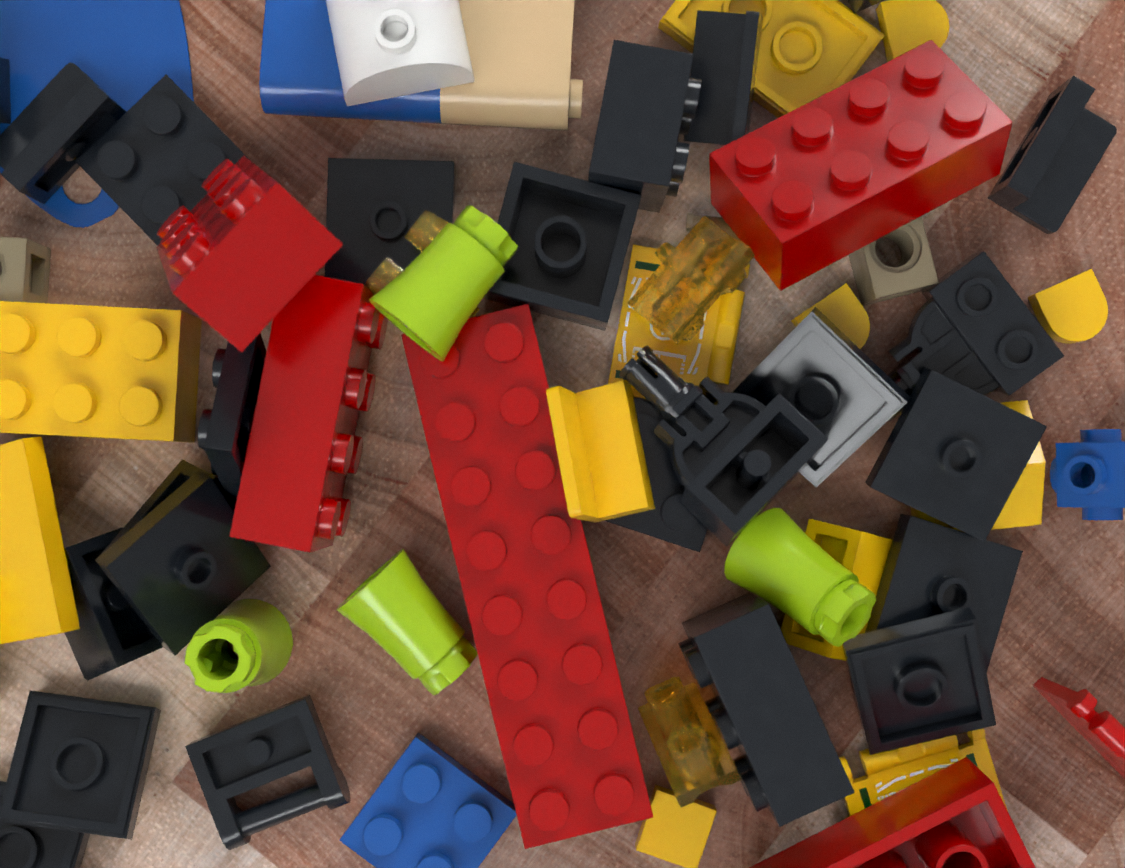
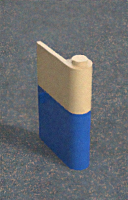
[259,0,583,131]

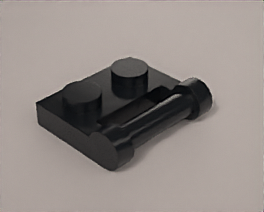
[185,695,351,850]

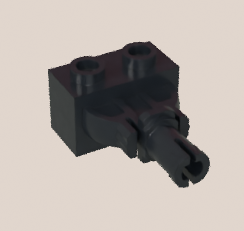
[873,251,1064,435]
[619,345,829,547]

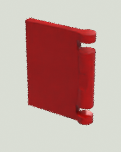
[1033,677,1125,779]

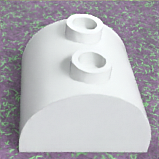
[326,0,475,106]

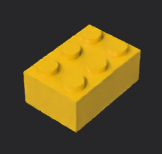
[0,301,202,443]

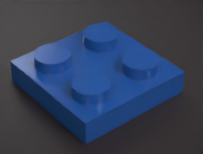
[339,732,516,868]

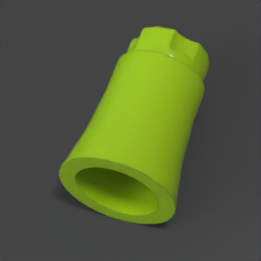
[369,205,518,362]
[724,508,876,647]
[336,549,478,695]
[185,599,293,693]

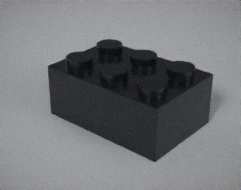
[678,592,855,827]

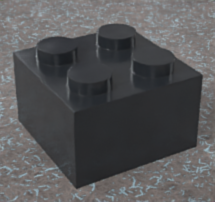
[588,39,702,213]
[484,162,642,331]

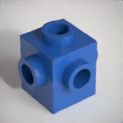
[1050,429,1125,520]

